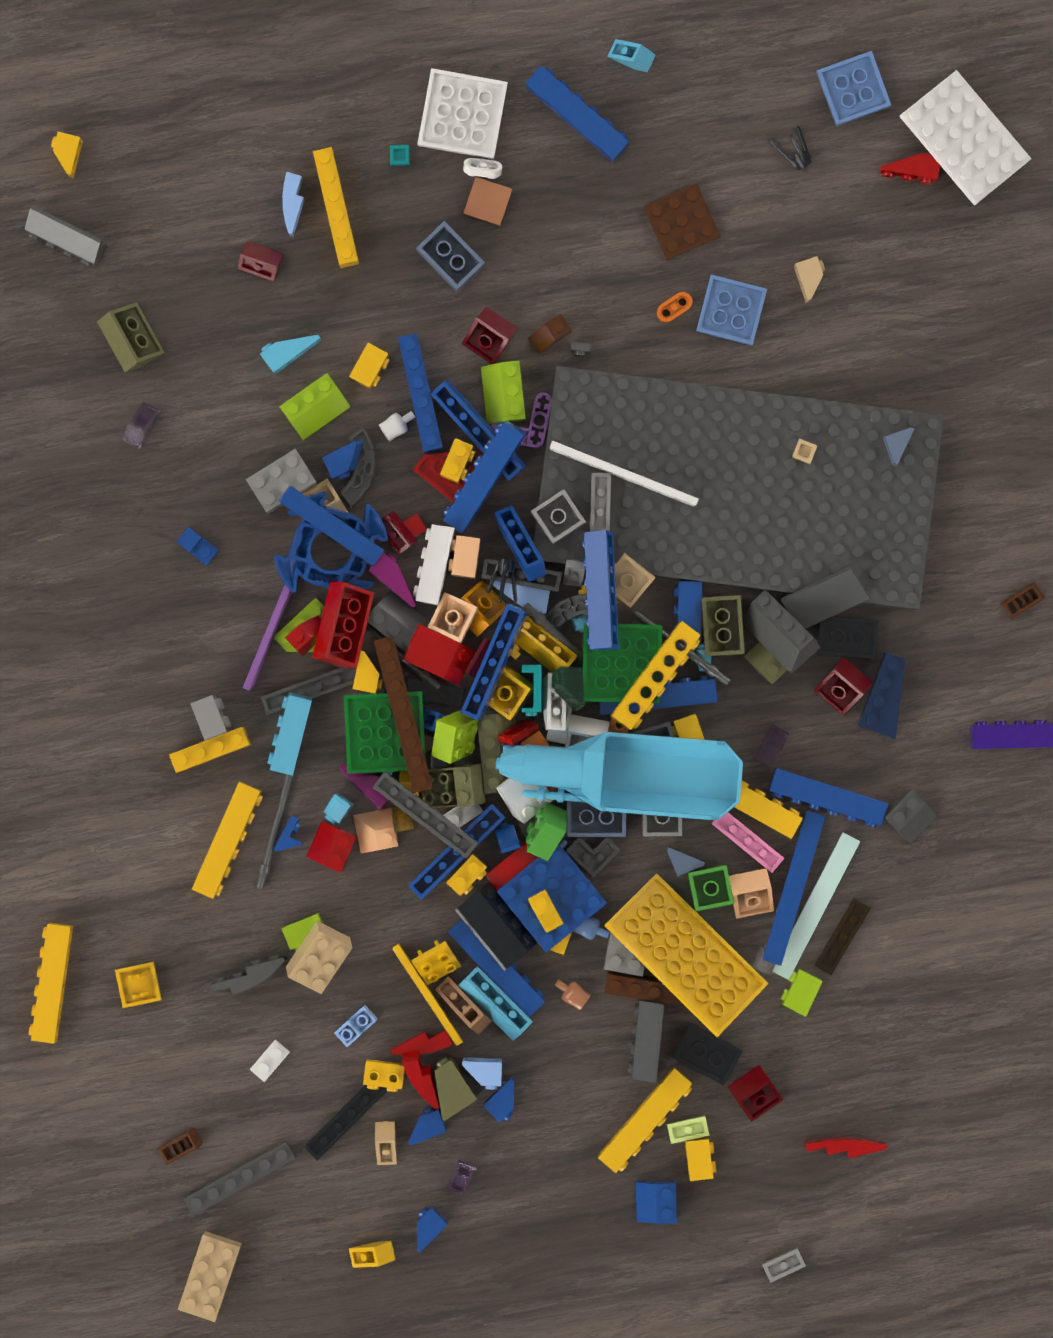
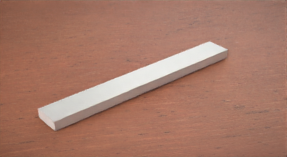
[550,441,698,507]

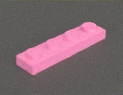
[711,812,784,873]

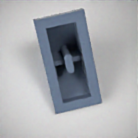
[883,427,914,466]
[666,847,705,876]

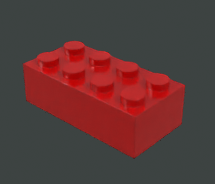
[312,582,374,668]

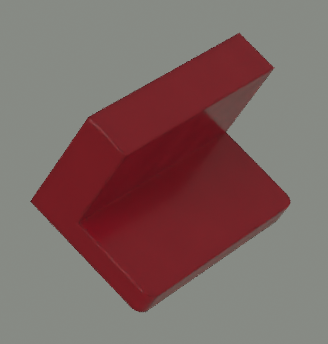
[237,241,284,282]

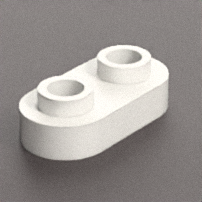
[463,158,502,179]

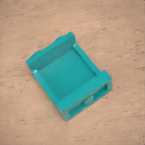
[522,665,541,716]

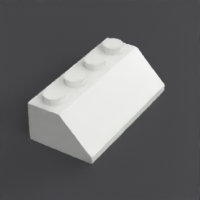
[413,524,455,606]

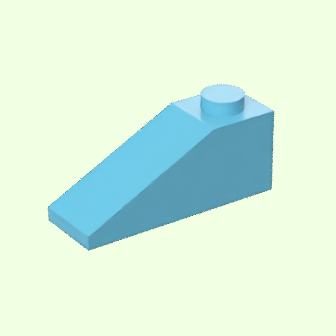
[260,335,322,375]
[323,793,354,824]

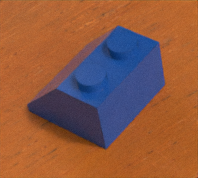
[636,1180,677,1224]

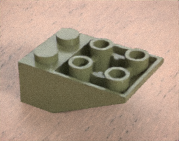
[421,764,485,808]

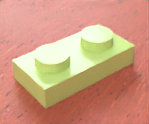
[667,1115,710,1144]

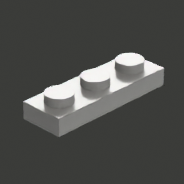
[590,473,611,532]

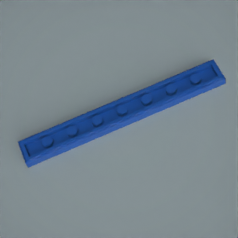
[762,811,825,966]

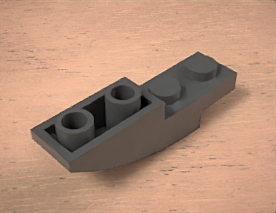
[210,954,286,995]

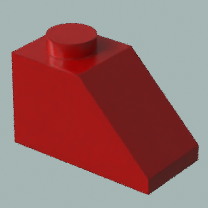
[285,616,321,656]

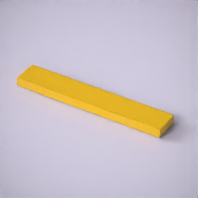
[393,943,463,1046]

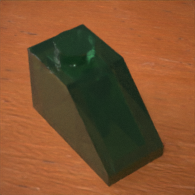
[552,666,585,711]

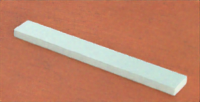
[771,832,860,980]

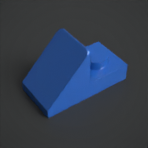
[177,527,219,566]
[273,815,304,852]

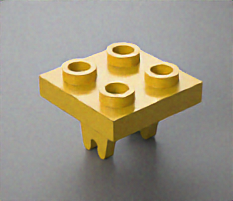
[411,940,461,985]
[115,962,162,1008]

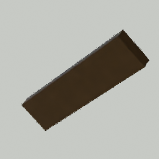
[814,898,871,975]

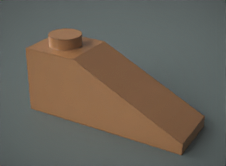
[435,976,492,1034]

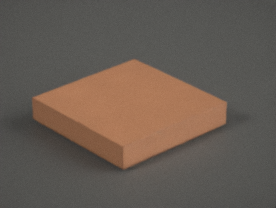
[463,177,512,226]

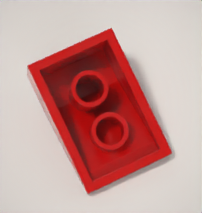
[402,624,475,686]

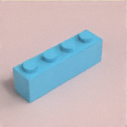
[267,692,312,776]
[458,966,533,1041]

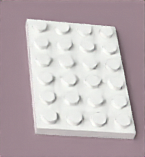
[899,70,1031,206]

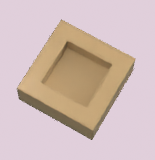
[792,438,817,465]

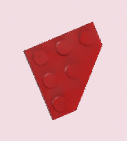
[413,449,484,503]

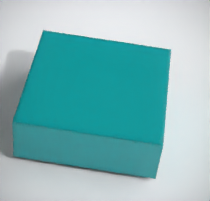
[390,145,410,166]

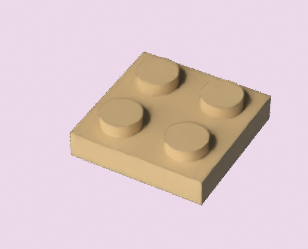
[615,552,655,608]

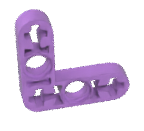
[491,392,552,449]

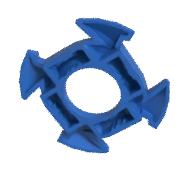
[274,491,388,593]

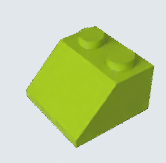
[780,968,823,1017]

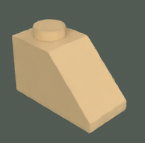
[793,256,825,303]
[375,1121,397,1165]

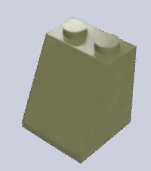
[435,1056,478,1121]

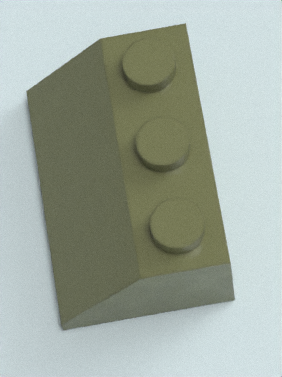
[97,302,165,372]
[702,595,745,656]
[744,642,787,685]

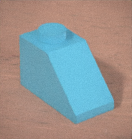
[607,39,655,72]

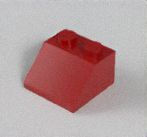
[306,821,357,873]

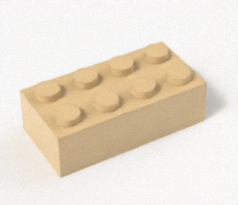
[178,1231,242,1322]

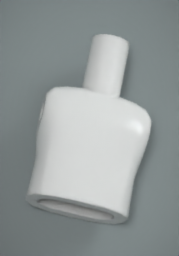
[379,411,415,442]

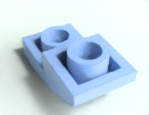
[334,1005,378,1047]

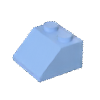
[462,1057,502,1090]

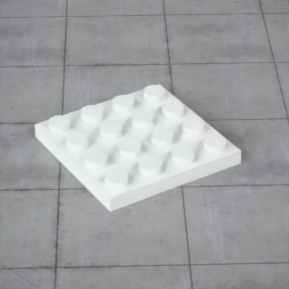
[417,68,508,160]

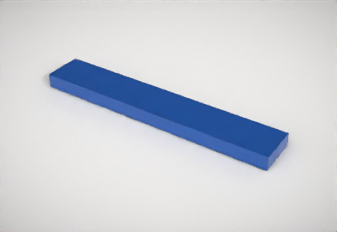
[278,485,384,566]

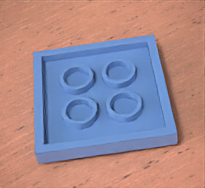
[816,51,891,126]
[696,274,767,346]

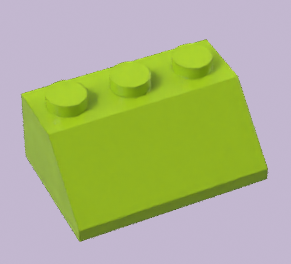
[481,361,526,425]
[279,373,351,441]

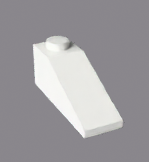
[541,673,567,732]

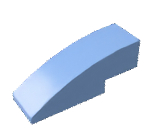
[282,172,305,237]

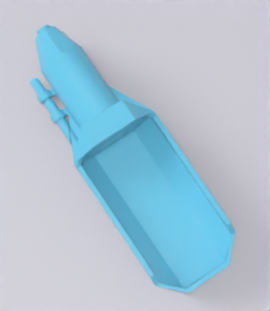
[495,732,743,820]

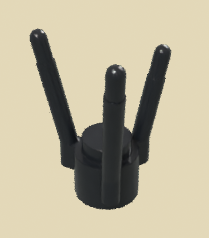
[768,126,812,170]
[486,559,517,602]

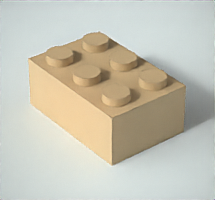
[286,921,352,994]

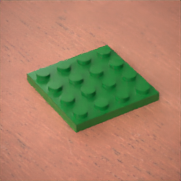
[581,623,662,704]
[344,691,426,774]

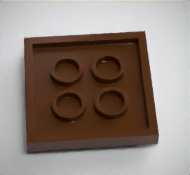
[643,183,720,260]

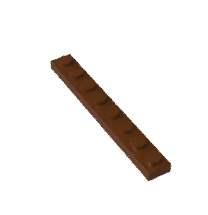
[374,636,433,793]

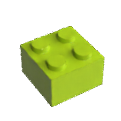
[431,711,478,764]

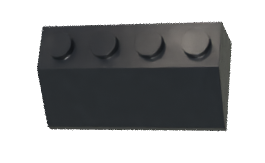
[455,882,538,971]

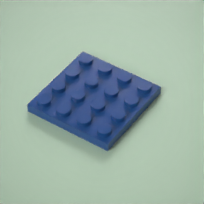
[497,844,607,952]

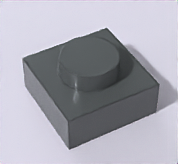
[571,342,591,357]

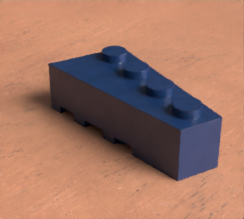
[857,652,905,739]

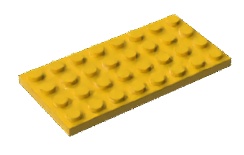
[604,873,769,1037]

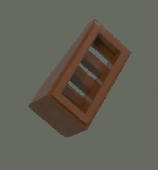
[1001,581,1045,619]
[157,1128,203,1165]

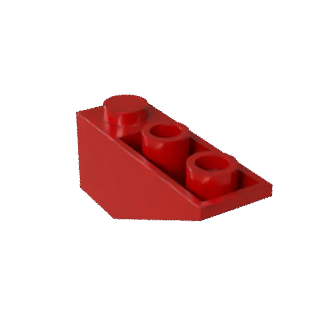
[878,153,940,185]

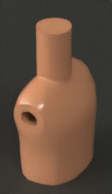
[555,979,591,1011]

